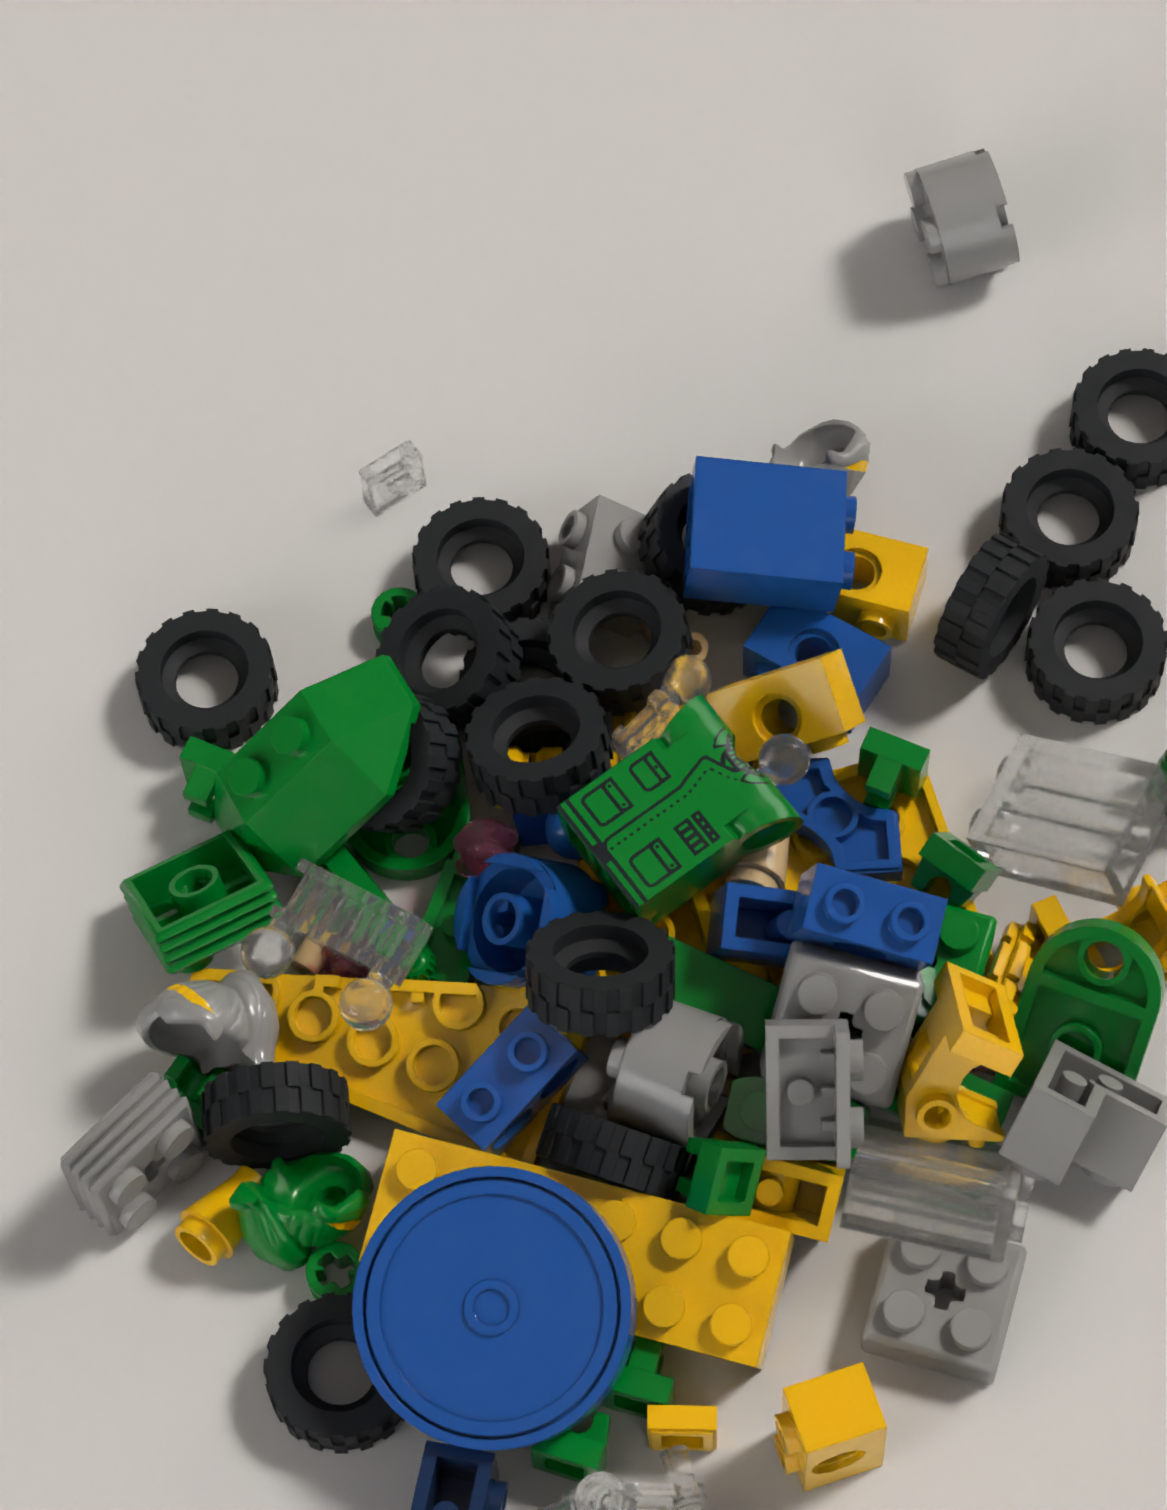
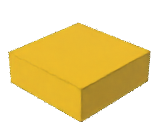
[647,1405,717,1451]

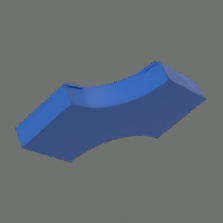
[763,758,903,882]

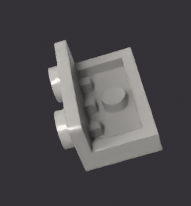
[547,495,646,639]
[765,1019,864,1169]

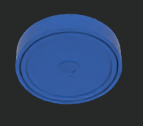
[352,1166,637,1451]

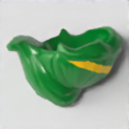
[229,1152,374,1271]

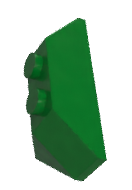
[214,655,421,878]

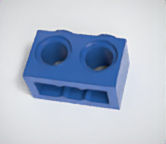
[436,1005,589,1156]

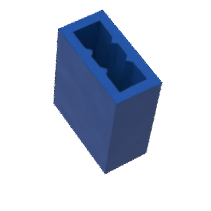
[682,456,857,612]

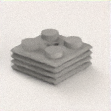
[760,941,924,1108]
[60,1071,205,1236]
[861,1214,1027,1385]

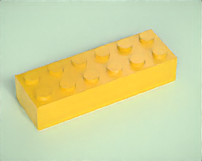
[359,1129,796,1370]

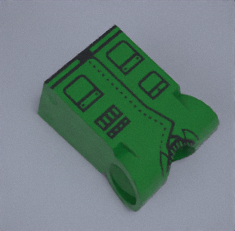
[556,694,804,925]

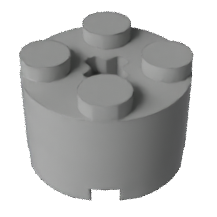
[904,148,1020,288]
[606,1000,744,1147]

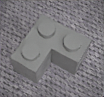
[998,1040,1167,1192]

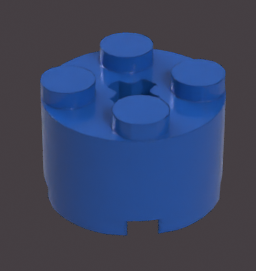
[454,852,608,989]

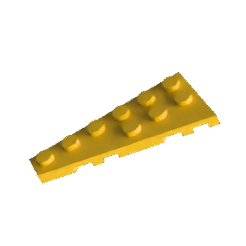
[189,968,590,1166]

